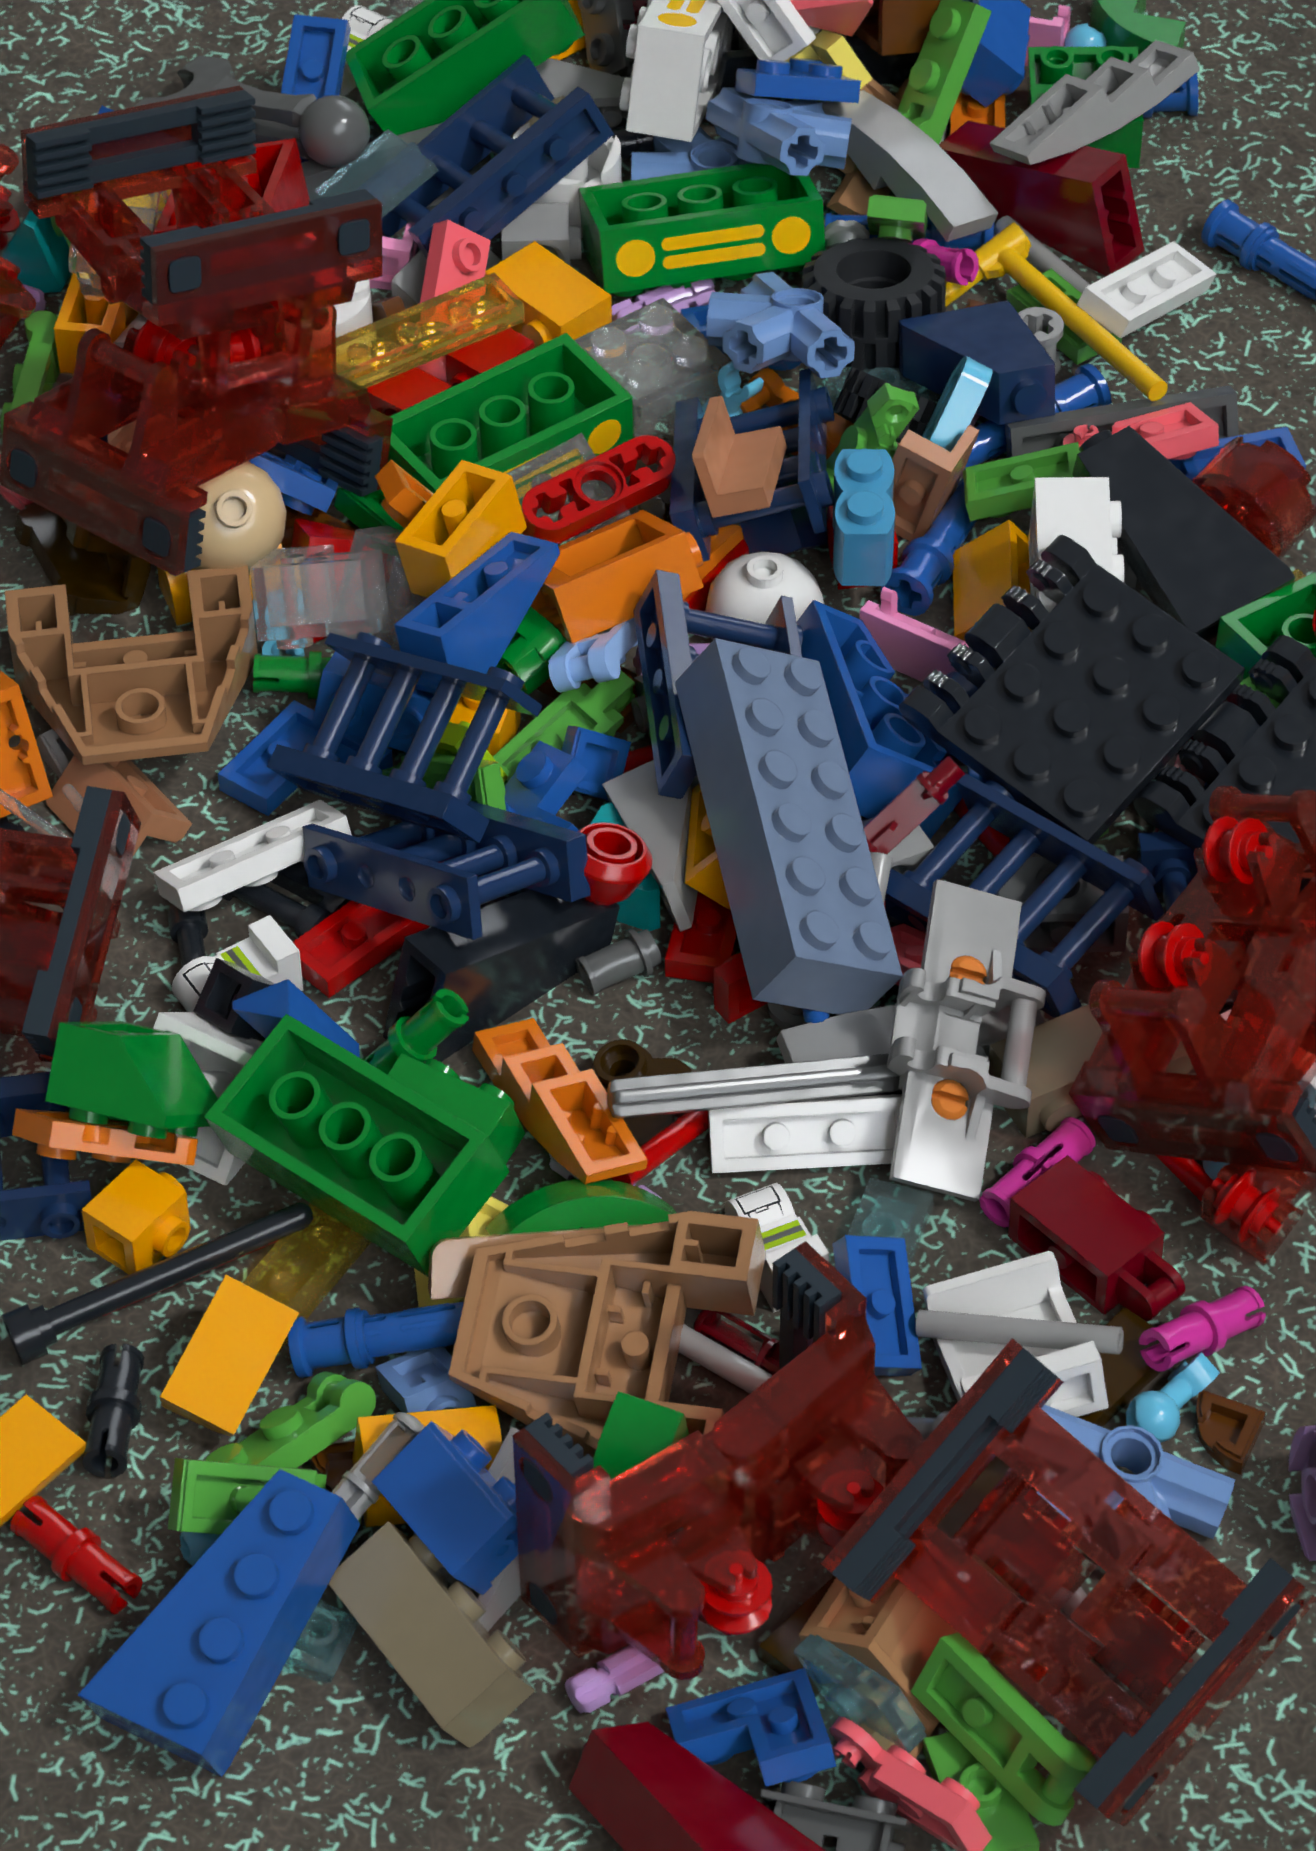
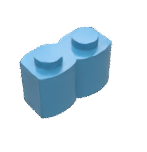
[833,449,895,586]

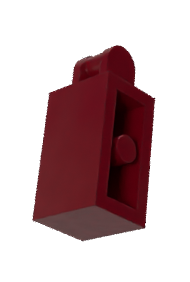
[1008,1155,1186,1322]

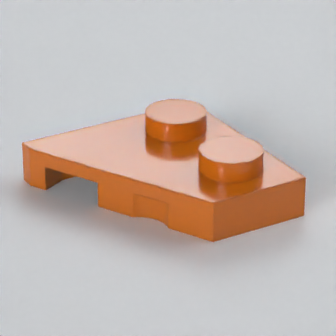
[12,1109,198,1166]

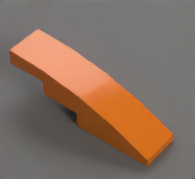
[472,1018,648,1184]

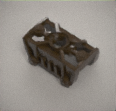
[14,434,151,616]

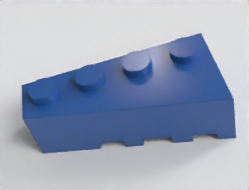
[797,600,962,839]
[78,1469,361,1777]

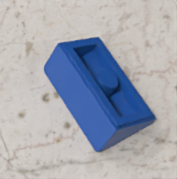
[233,979,360,1058]

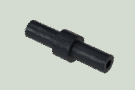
[167,904,208,967]

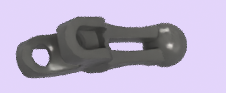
[125,56,370,167]

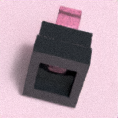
[193,958,274,1042]

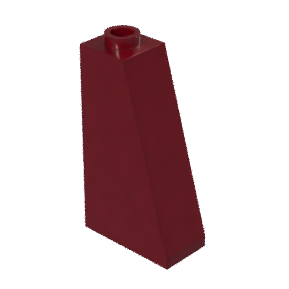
[939,120,1145,276]
[568,1721,826,1851]

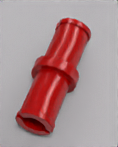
[10,1495,143,1615]

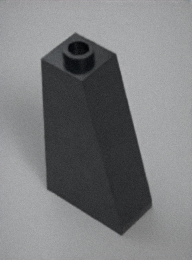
[1072,426,1296,641]
[383,889,620,1062]

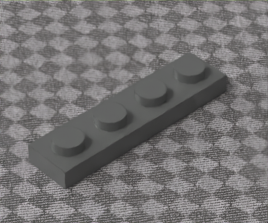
[1005,385,1239,458]

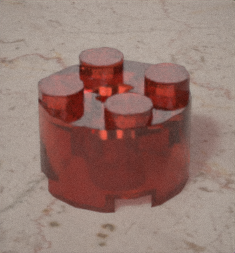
[1191,436,1316,560]

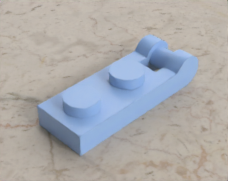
[548,618,638,693]

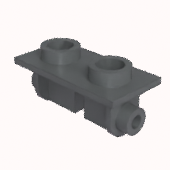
[578,0,636,78]
[760,1781,912,1851]

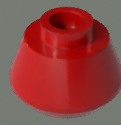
[577,822,653,905]

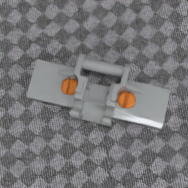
[887,879,1046,1202]

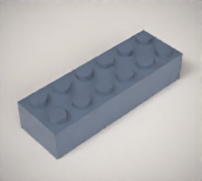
[675,638,903,1015]

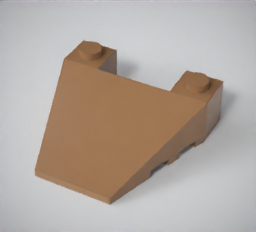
[5,565,258,765]
[448,1211,766,1506]

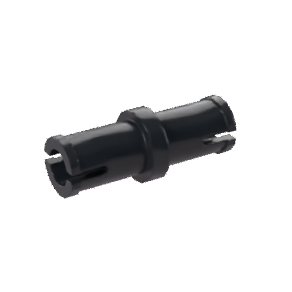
[82,1343,144,1478]

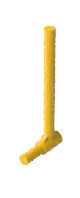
[945,222,1168,401]

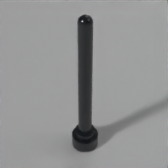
[1,1203,313,1365]

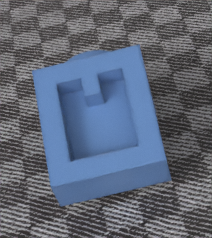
[375,1347,477,1413]

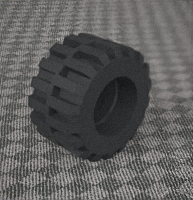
[802,237,946,371]

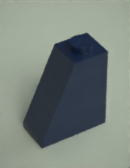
[899,301,1055,425]

